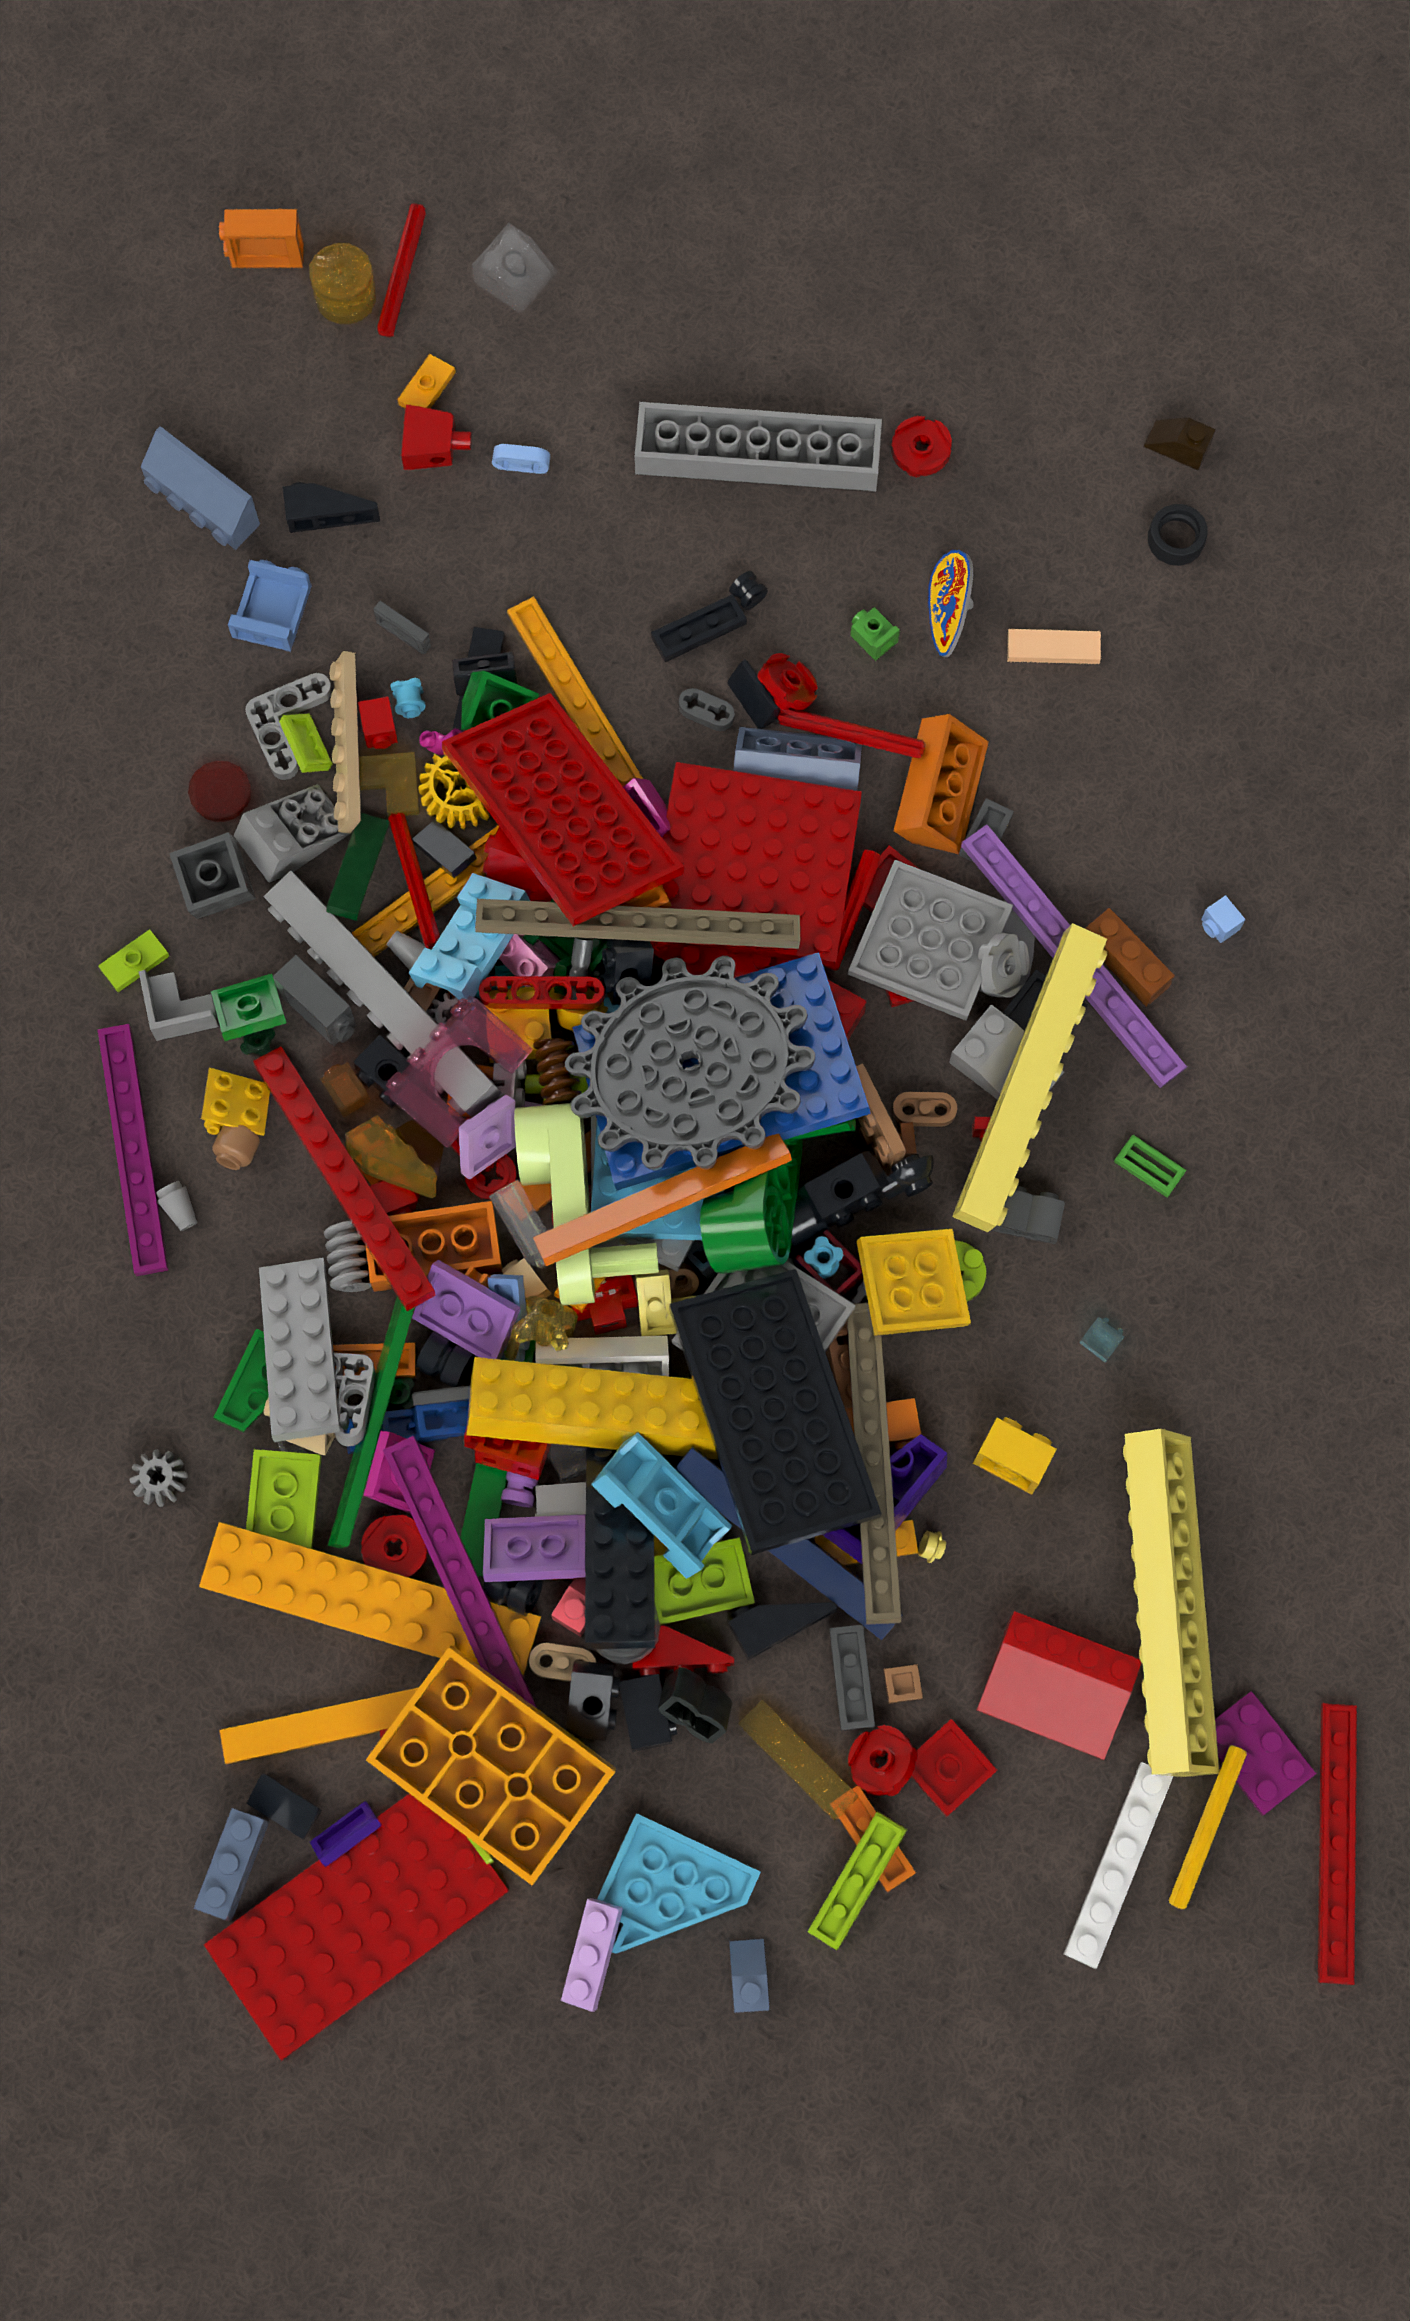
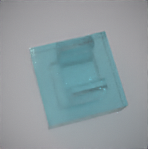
[1079,1317,1124,1363]

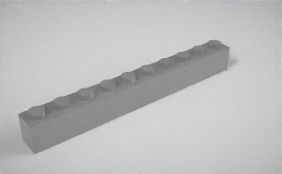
[263,870,502,1118]

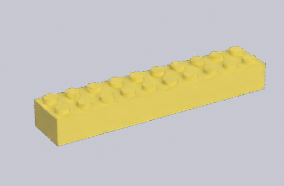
[1123,1429,1219,1777]

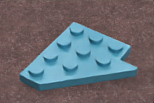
[597,1813,761,1954]

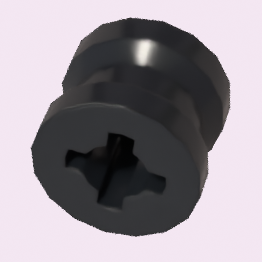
[729,571,768,610]

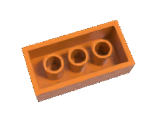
[365,1201,503,1292]

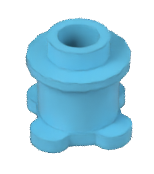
[390,678,426,718]
[804,1236,843,1278]

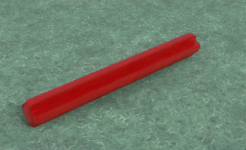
[377,203,426,337]
[778,708,925,758]
[388,812,440,949]

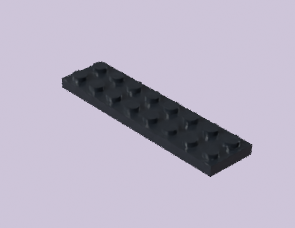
[585,1447,655,1650]

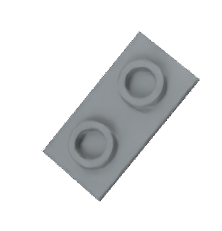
[492,1048,527,1108]

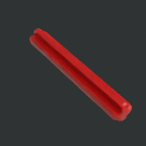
[823,849,881,970]

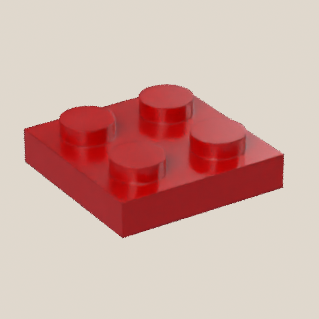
[911,1719,998,1817]

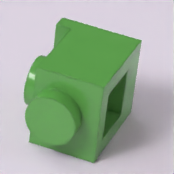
[851,607,900,661]

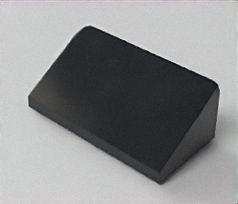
[452,652,518,696]
[727,660,779,729]
[246,1773,322,1840]

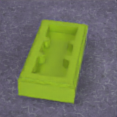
[279,713,332,773]
[98,929,169,993]

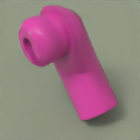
[419,728,461,755]

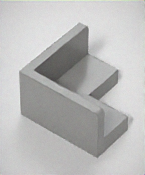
[139,970,219,1041]

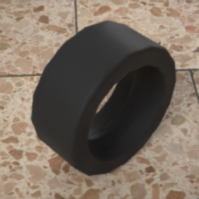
[1148,504,1208,566]

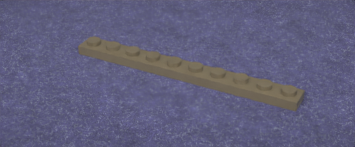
[475,898,800,949]
[847,1303,901,1624]

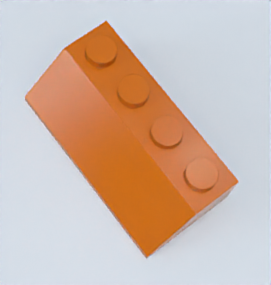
[894,714,989,854]

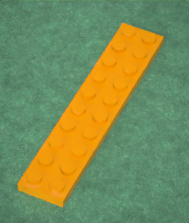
[199,1522,541,1677]

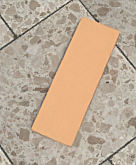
[1008,629,1101,664]

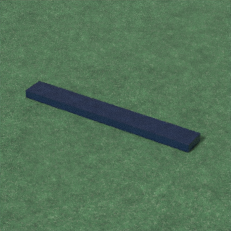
[675,1446,903,1640]

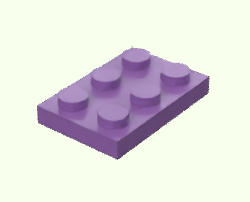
[412,1260,521,1360]
[483,1515,586,1582]

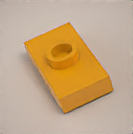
[397,354,456,409]

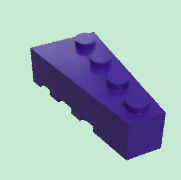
[822,1434,947,1564]

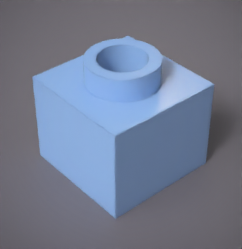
[1201,895,1245,943]

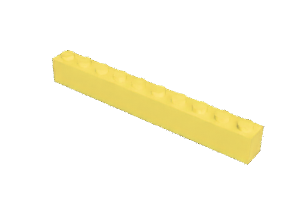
[952,923,1107,1232]

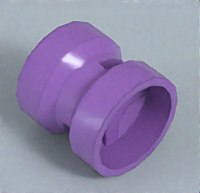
[501,1471,538,1508]

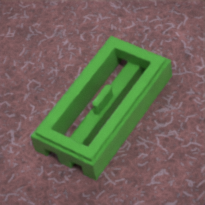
[1114,1135,1186,1198]

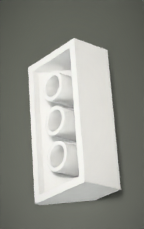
[536,1336,669,1376]

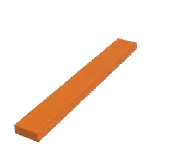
[533,1133,792,1266]

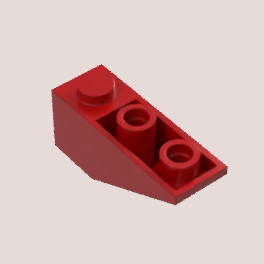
[632,1626,734,1677]

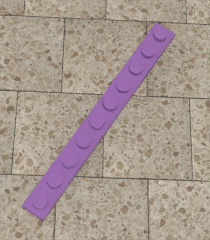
[961,825,1187,1088]

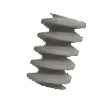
[324,1221,372,1292]

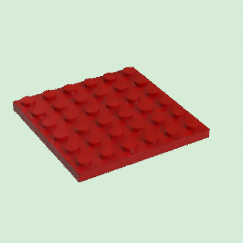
[662,762,862,967]

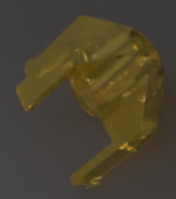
[504,1296,578,1361]

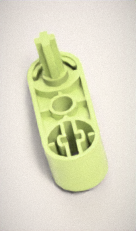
[514,1103,659,1306]

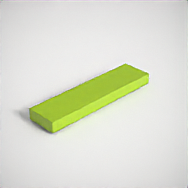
[808,1811,908,1950]

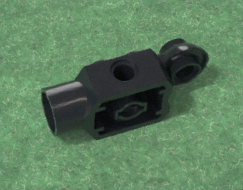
[791,1151,934,1248]

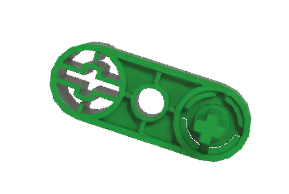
[700,1119,856,1274]

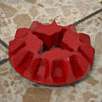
[465,1154,516,1201]

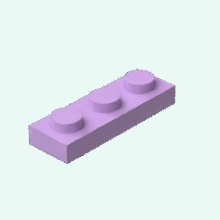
[561,1898,623,2012]

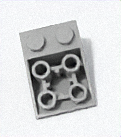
[234,784,353,883]

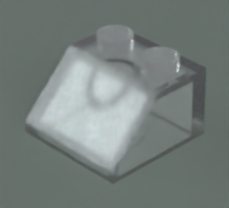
[472,223,557,315]

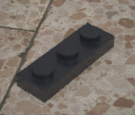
[651,594,747,662]

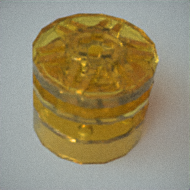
[309,243,377,324]

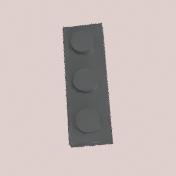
[829,1625,875,1731]

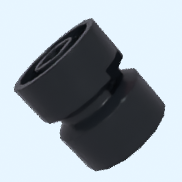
[416,1331,476,1388]
[483,1580,543,1616]

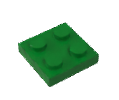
[211,973,286,1041]

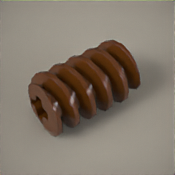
[533,1038,582,1105]

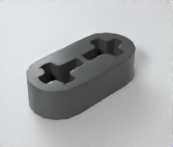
[679,688,735,731]

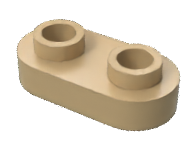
[529,1643,596,1682]

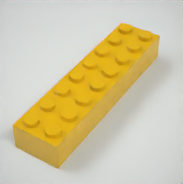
[466,1357,719,1460]

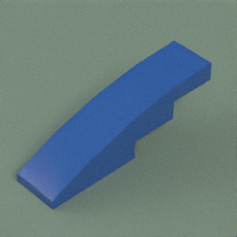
[344,1401,469,1454]

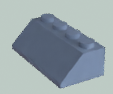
[141,426,260,550]
[733,727,862,791]

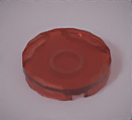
[188,761,252,822]

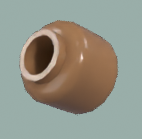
[212,1125,260,1170]

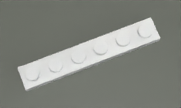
[1063,1762,1173,1969]

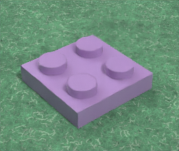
[459,1095,516,1179]

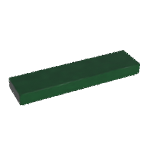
[326,812,389,921]

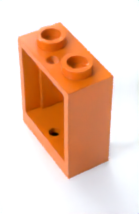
[219,209,304,268]

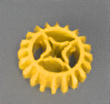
[418,751,489,830]

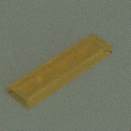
[738,1700,859,1822]

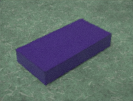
[310,1801,382,1867]

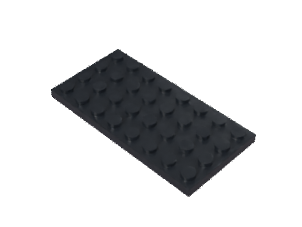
[669,1269,882,1555]

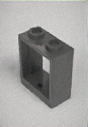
[273,955,356,1047]

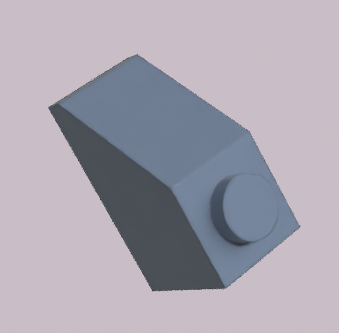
[729,1939,769,2013]

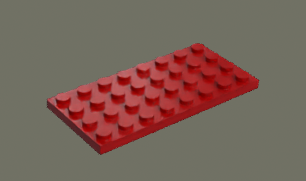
[442,693,684,927]
[204,1793,509,2061]

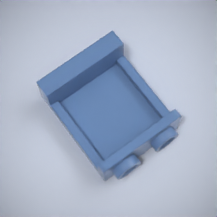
[228,560,312,652]

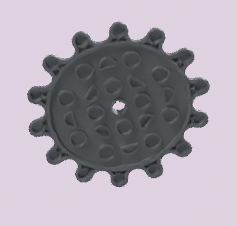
[565,956,816,1171]

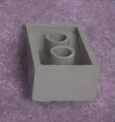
[949,1005,1064,1100]

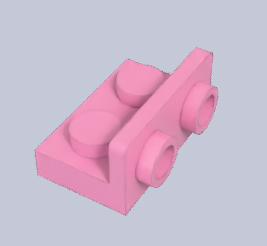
[499,934,560,987]

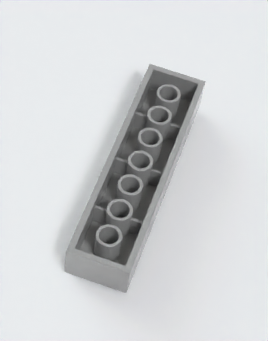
[635,402,882,491]

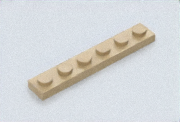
[330,651,361,834]

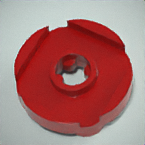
[891,416,952,477]
[757,653,818,711]
[361,1515,428,1578]
[848,1725,918,1796]

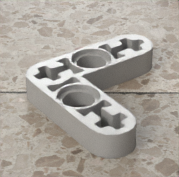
[246,673,332,780]
[334,1353,376,1446]

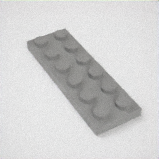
[259,1258,341,1442]

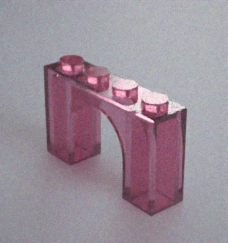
[384,996,533,1148]

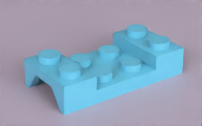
[409,873,530,1005]
[591,1432,732,1579]

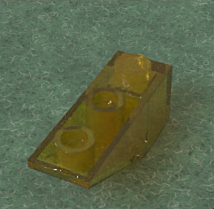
[345,1115,437,1198]

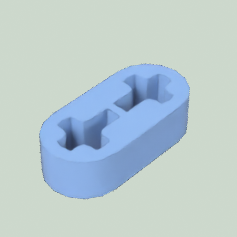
[492,444,551,474]

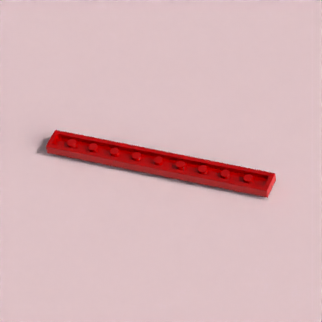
[253,1047,436,1311]

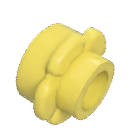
[918,1531,946,1563]

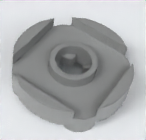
[979,933,1029,997]

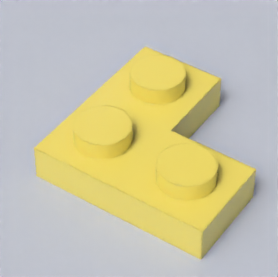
[635,1269,696,1336]

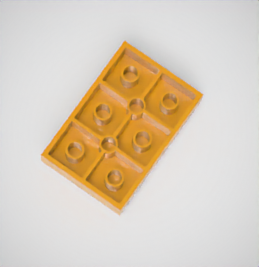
[366,1645,616,1885]

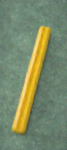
[1169,1745,1247,1909]

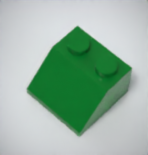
[461,671,539,731]

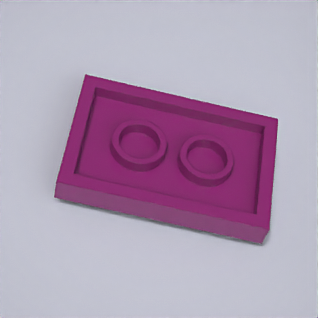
[1215,1691,1316,1816]

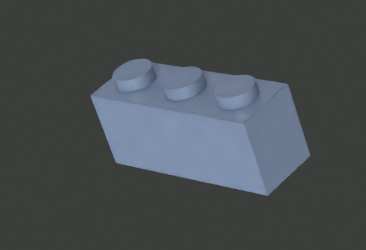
[194,1808,269,1921]

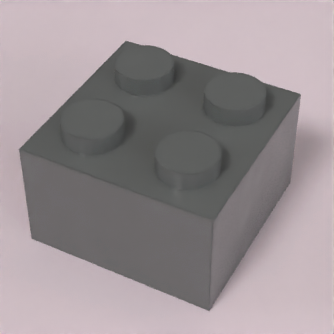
[169,832,256,919]

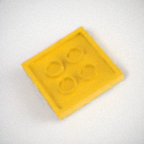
[857,1229,971,1336]

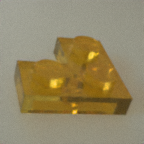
[359,752,420,817]

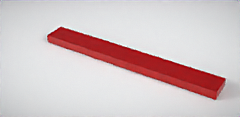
[1318,1703,1357,1985]

